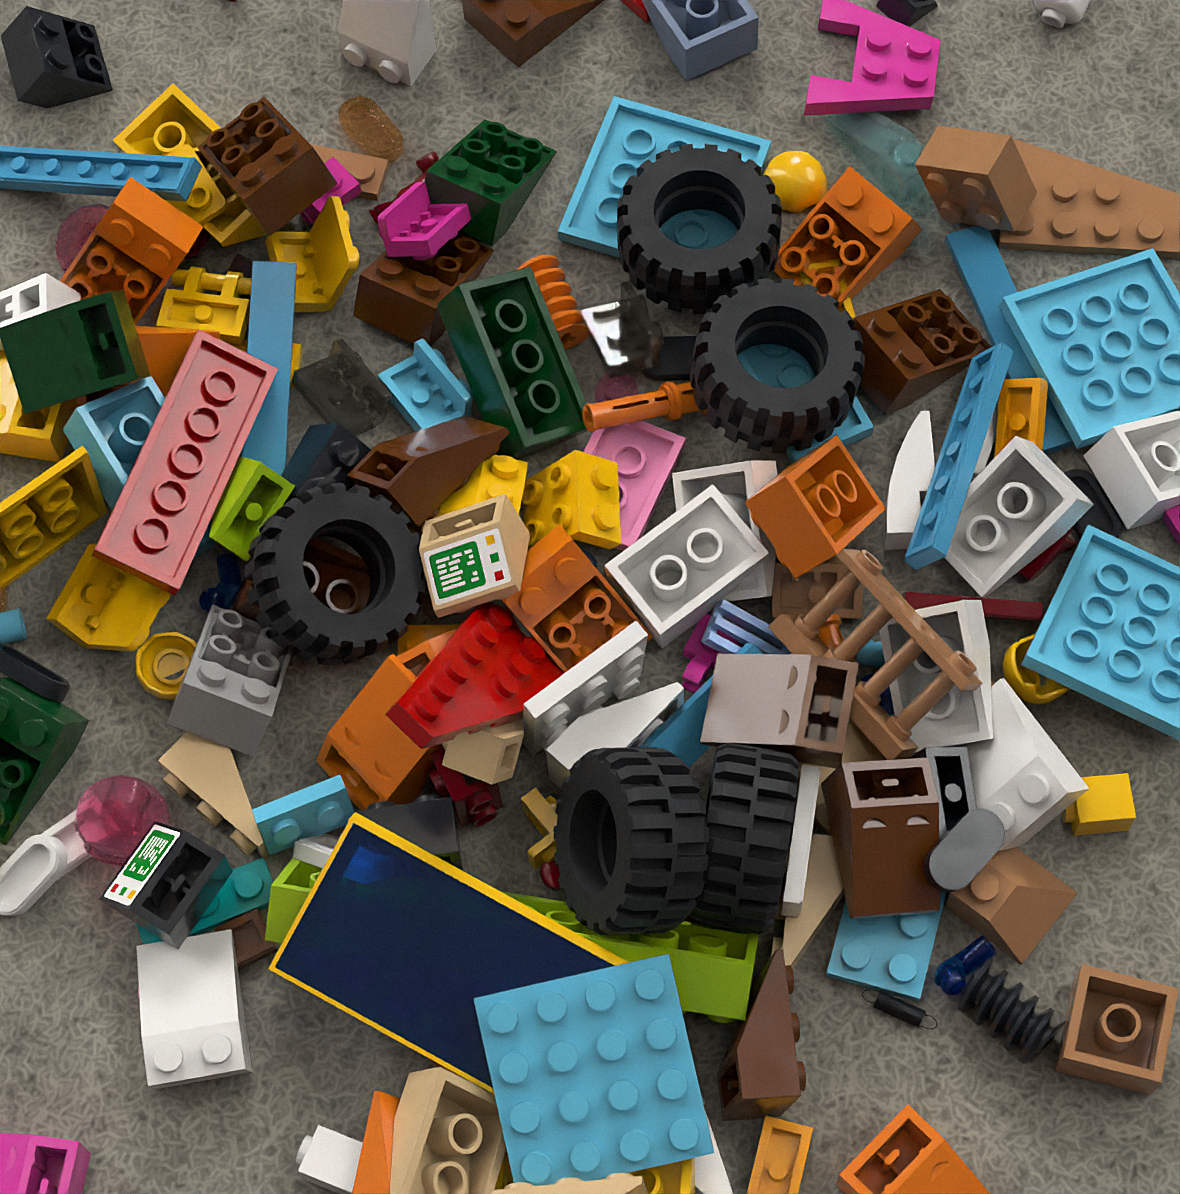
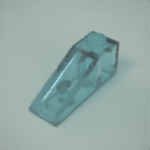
[823,112,927,207]

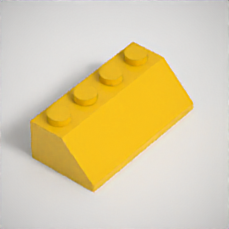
[113,84,267,247]

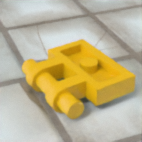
[156,266,252,345]

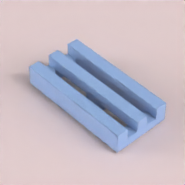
[701,599,790,654]

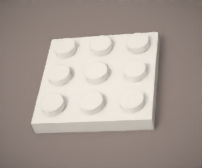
[522,621,648,755]

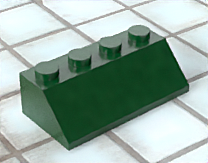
[436,267,588,460]

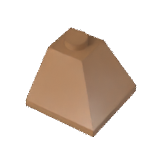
[945,847,1077,965]

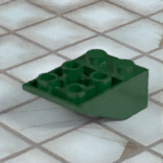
[425,119,557,246]
[0,291,151,414]
[0,677,90,845]

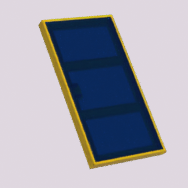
[268,812,629,1094]

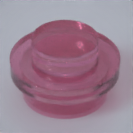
[595,372,638,403]

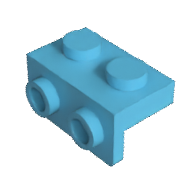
[377,338,473,431]
[252,775,354,855]

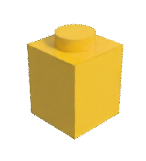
[1061,773,1136,836]

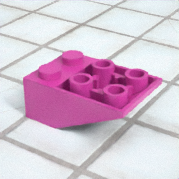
[0,1133,91,1194]

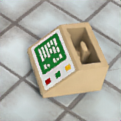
[419,494,530,618]

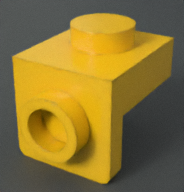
[521,787,558,870]

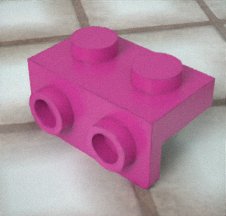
[377,182,471,260]

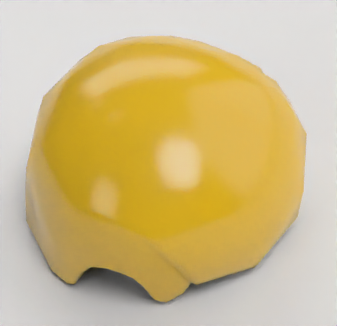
[763,151,829,214]
[135,632,196,700]
[1002,635,1070,705]

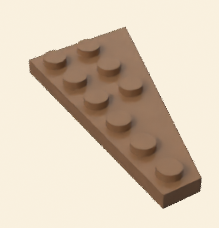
[998,138,1180,259]

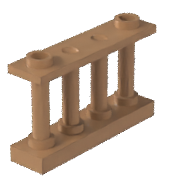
[768,549,983,760]

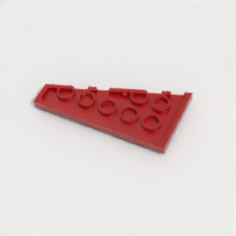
[385,601,564,749]

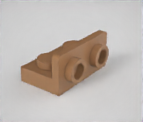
[771,555,863,618]

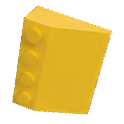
[0,446,108,591]

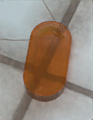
[339,96,404,164]

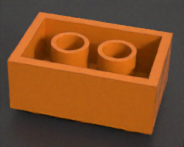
[744,435,886,579]

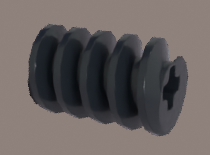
[958,957,1066,1064]

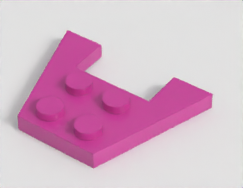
[803,0,941,116]

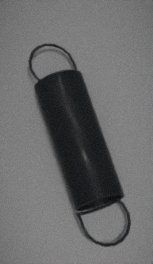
[862,990,938,1029]

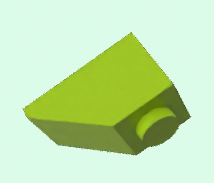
[209,457,295,562]

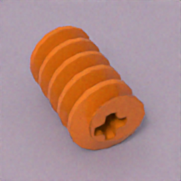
[517,255,590,350]

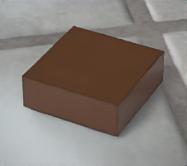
[214,908,278,971]

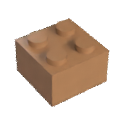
[915,126,1037,232]
[1055,964,1179,1096]

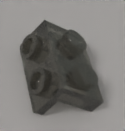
[581,281,664,378]
[291,338,392,436]

